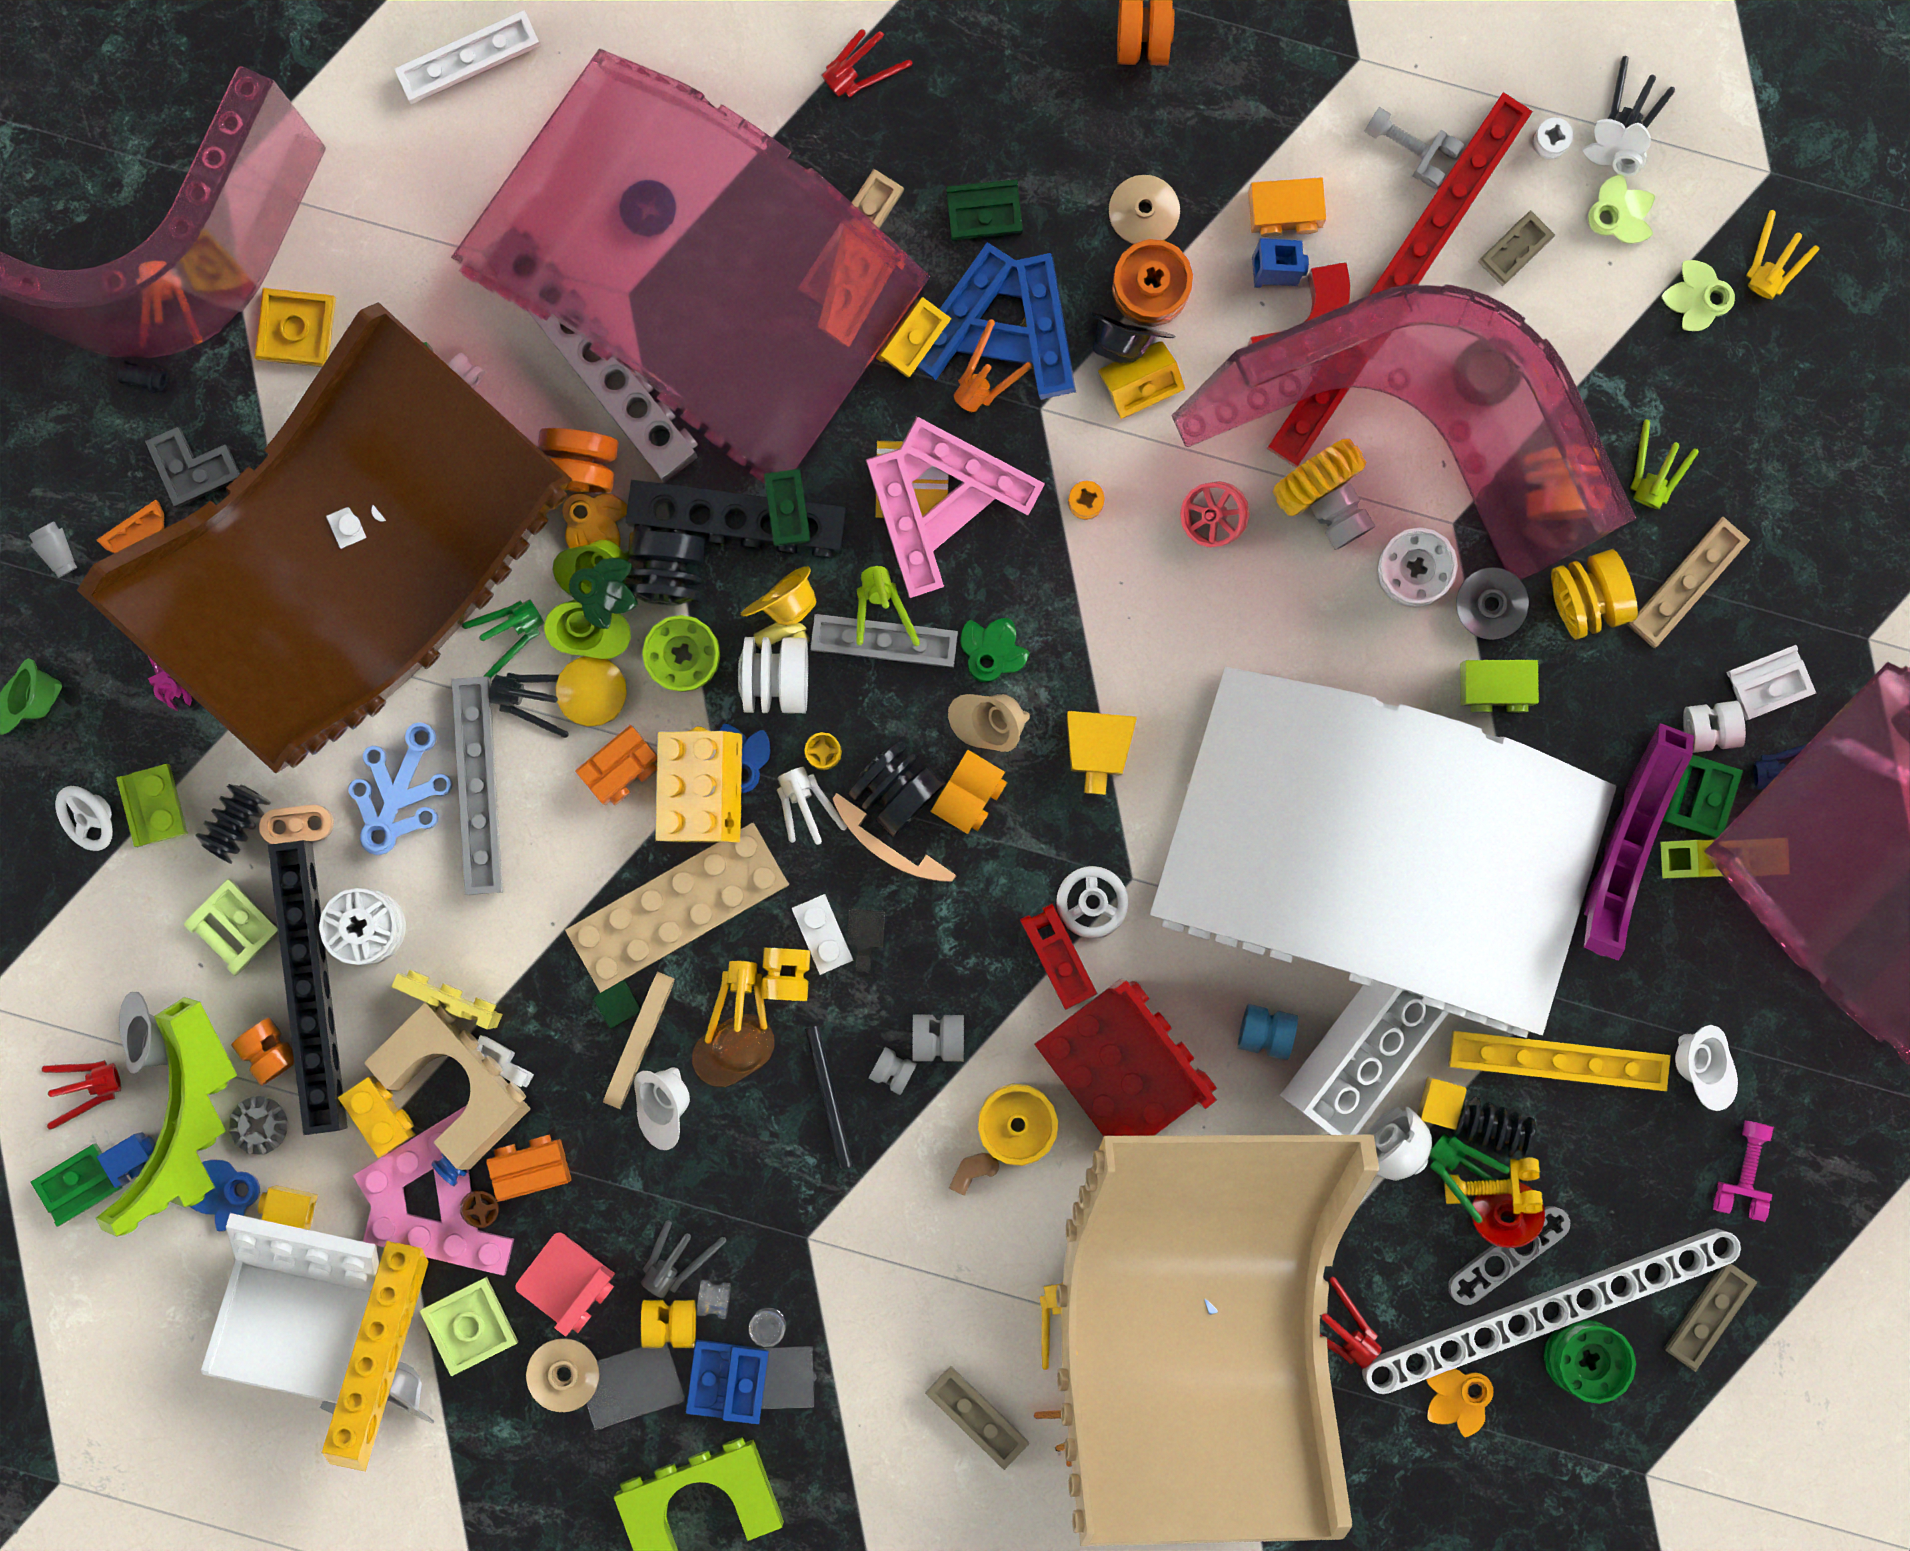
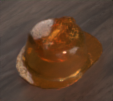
[692,1014,774,1087]

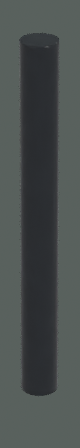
[805,1025,853,1170]

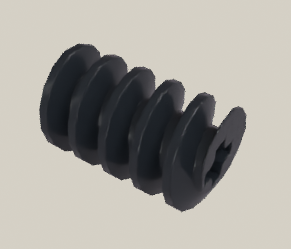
[195,784,271,864]
[1453,1096,1536,1159]

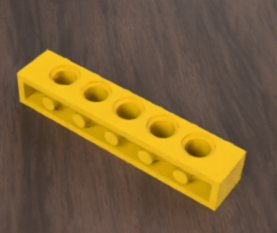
[321,1241,429,1472]

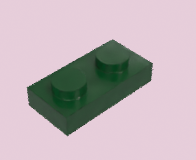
[764,468,811,547]

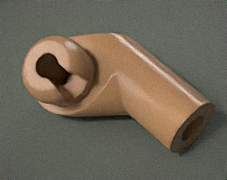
[949,1153,999,1196]

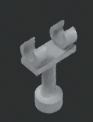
[1364,107,1464,189]

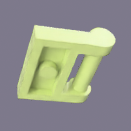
[184,879,278,976]

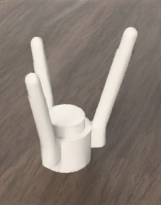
[777,767,847,845]

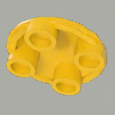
[555,656,627,727]

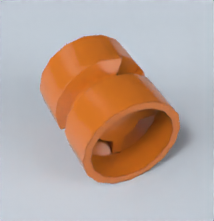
[231,1017,294,1086]

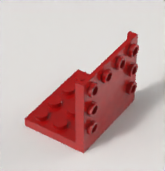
[1034,979,1217,1137]

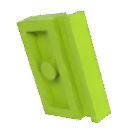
[116,764,188,847]

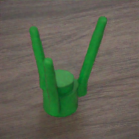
[462,599,545,679]
[1429,1134,1510,1223]

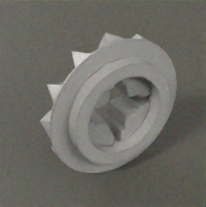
[228,1096,288,1154]

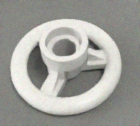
[55,786,113,851]
[1056,866,1128,938]

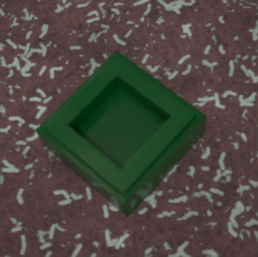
[593,979,641,1029]

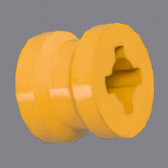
[1068,480,1105,520]

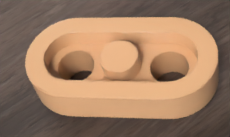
[259,805,334,844]

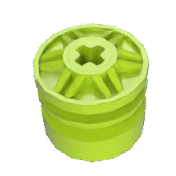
[642,615,721,692]

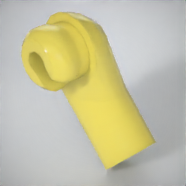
[753,622,810,649]

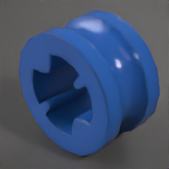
[431,1153,467,1186]

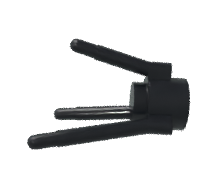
[1608,55,1675,129]
[489,672,569,738]

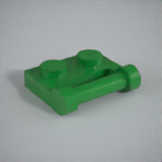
[1662,754,1743,840]

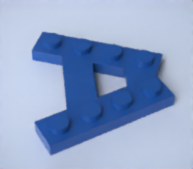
[916,242,1076,400]

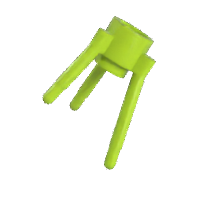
[1630,419,1699,509]
[856,566,920,646]

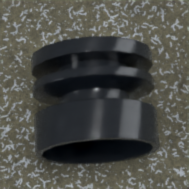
[626,531,705,606]
[849,740,945,837]

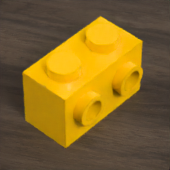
[338,1076,415,1158]

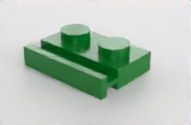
[30,1143,123,1227]

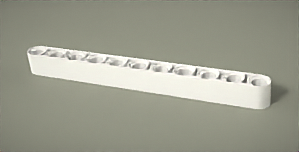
[1362,1229,1741,1394]

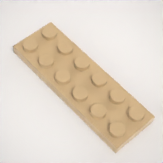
[565,822,789,993]

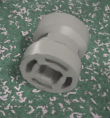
[869,1047,917,1095]

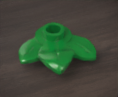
[960,618,1030,682]

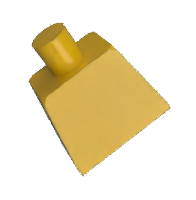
[1066,711,1137,795]

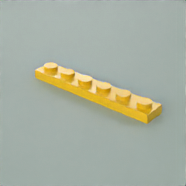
[1448,1031,1670,1091]

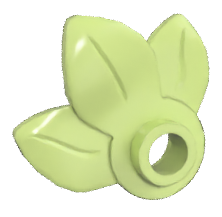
[1588,174,1655,244]
[1662,260,1735,331]

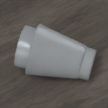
[29,522,77,578]

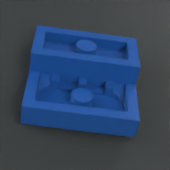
[686,1339,769,1424]

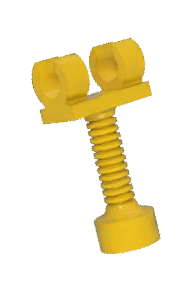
[1444,1158,1543,1214]

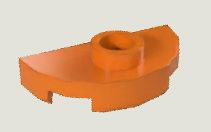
[97,500,164,553]

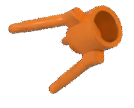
[954,319,1032,412]

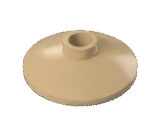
[1109,175,1180,244]
[526,1338,599,1412]

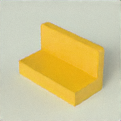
[876,297,952,377]
[1098,341,1185,419]

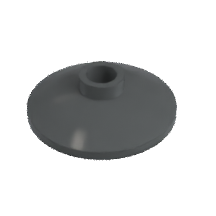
[1456,567,1529,640]

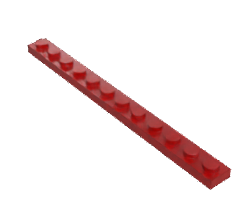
[1267,92,1533,468]

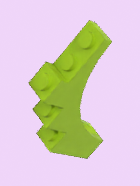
[96,997,237,1237]

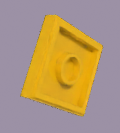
[254,288,336,367]

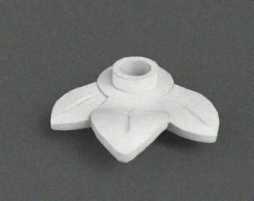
[1583,119,1651,176]

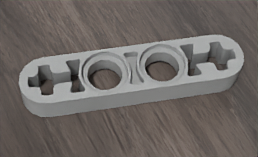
[1448,1206,1570,1305]

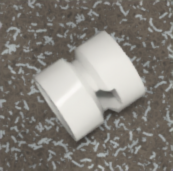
[1683,701,1746,753]

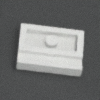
[1726,645,1816,720]

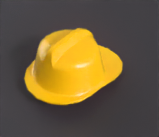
[741,566,816,626]

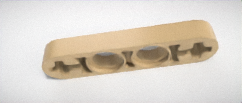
[603,972,675,1109]

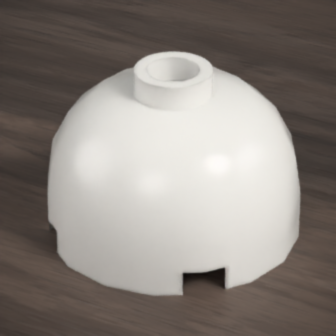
[1368,1107,1432,1181]

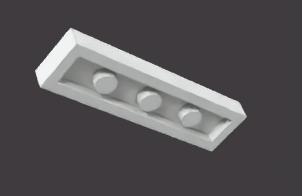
[395,10,541,104]

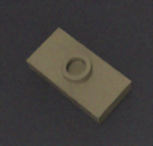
[1478,210,1555,287]

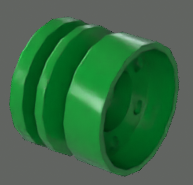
[1544,1319,1636,1404]

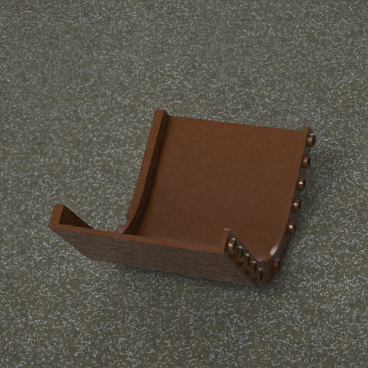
[77,302,572,774]

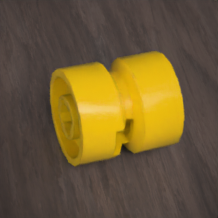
[761,947,811,1001]
[641,1300,696,1348]

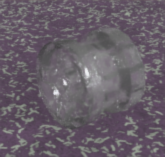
[697,1279,731,1319]
[749,1308,786,1347]

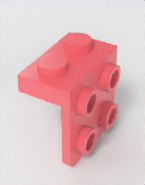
[516,1232,615,1337]

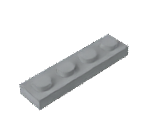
[810,614,958,668]

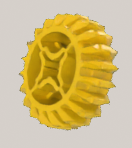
[1272,439,1367,516]

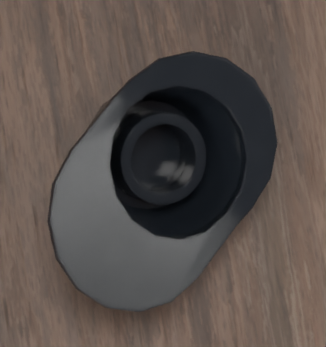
[1091,313,1176,363]

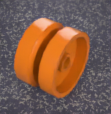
[1117,0,1174,66]
[1112,239,1193,327]
[537,428,619,493]

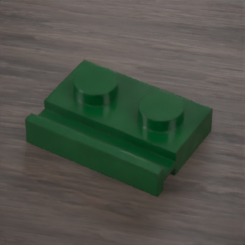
[946,179,1023,241]

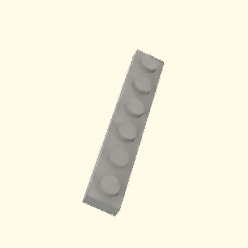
[451,676,503,895]

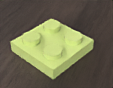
[420,1277,518,1376]

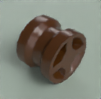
[460,1191,499,1228]

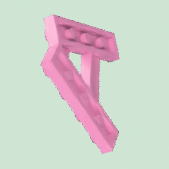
[866,416,1045,598]
[353,1105,514,1276]

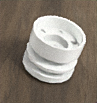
[1377,527,1458,607]
[738,637,808,713]
[319,888,406,965]

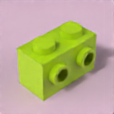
[1460,660,1539,713]

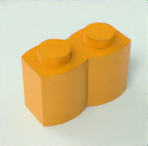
[931,750,1007,834]

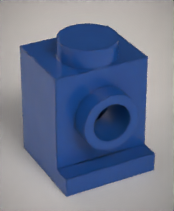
[1252,238,1309,288]
[97,1132,156,1188]

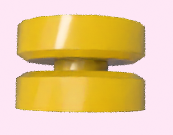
[978,1083,1058,1166]

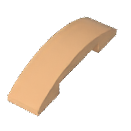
[833,793,956,882]

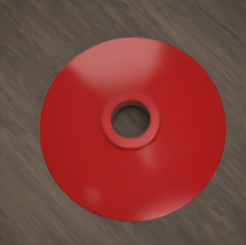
[1472,1180,1545,1248]

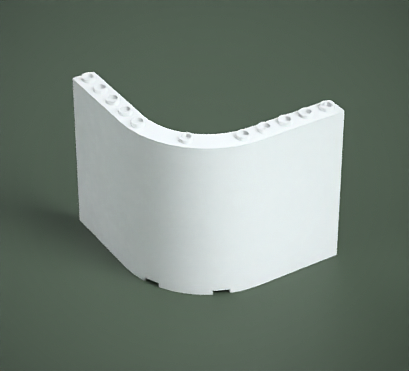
[1150,667,1617,1038]

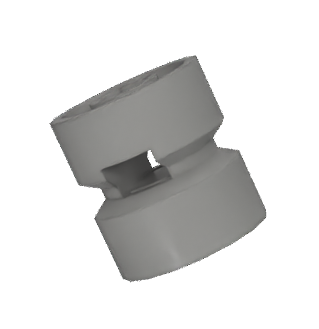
[1310,483,1376,550]
[913,1015,964,1062]

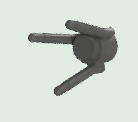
[640,1220,726,1298]

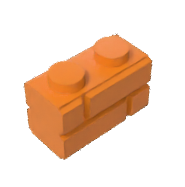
[575,725,657,806]
[486,1134,571,1202]

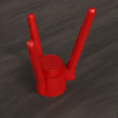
[821,29,912,97]
[42,1060,121,1129]
[1320,1277,1382,1369]

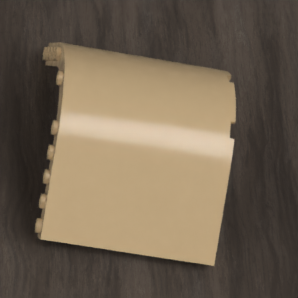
[1056,1135,1379,1546]

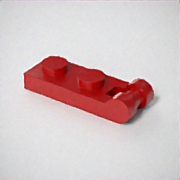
[1020,903,1098,1010]

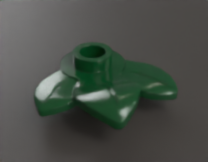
[569,558,638,629]

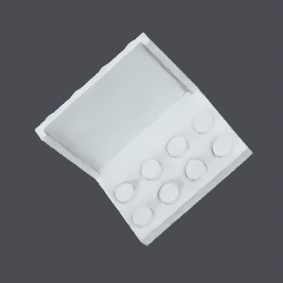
[201,1213,379,1403]

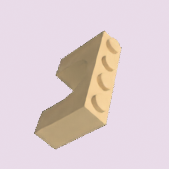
[364,1002,530,1170]

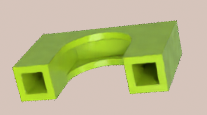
[614,1437,784,1551]

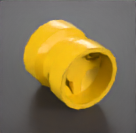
[804,732,842,770]

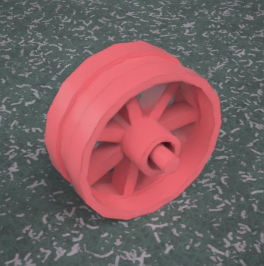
[1180,481,1250,548]

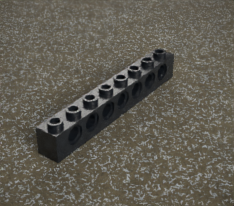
[268,840,348,1135]

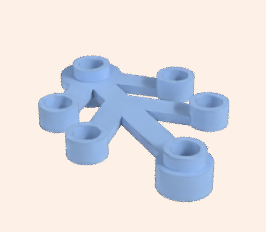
[348,722,452,855]

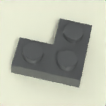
[145,427,240,508]

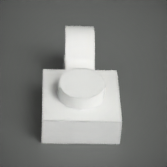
[463,1035,534,1087]

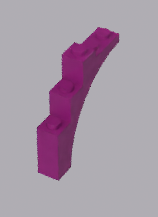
[1584,723,1694,961]

